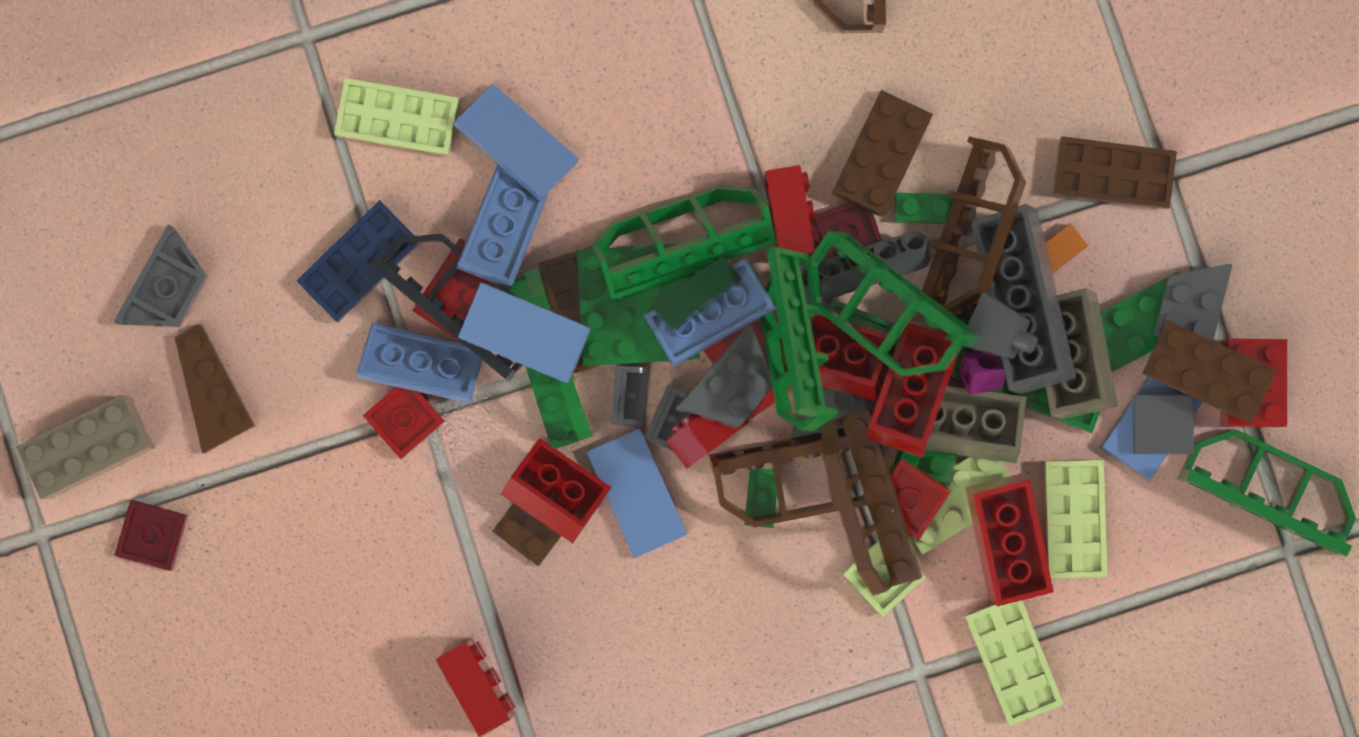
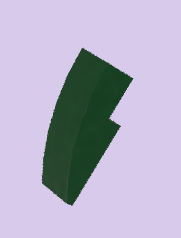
[653,257,742,333]

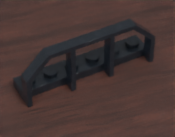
[370,234,523,381]

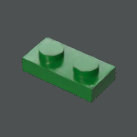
[895,192,954,224]
[892,449,957,487]
[744,468,777,528]

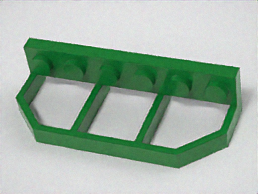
[591,185,777,300]
[806,231,980,376]
[760,247,838,432]
[507,268,594,449]
[1177,429,1356,556]

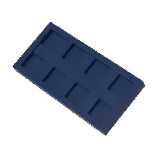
[297,200,420,323]

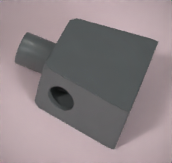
[963,292,1038,359]

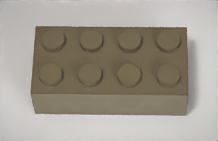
[1046,288,1118,419]
[925,386,1026,463]
[16,395,155,499]

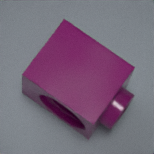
[959,351,1006,395]

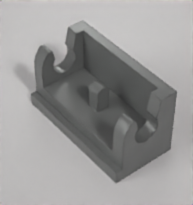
[611,365,648,427]
[644,385,690,451]

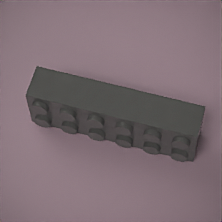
[972,204,1076,394]

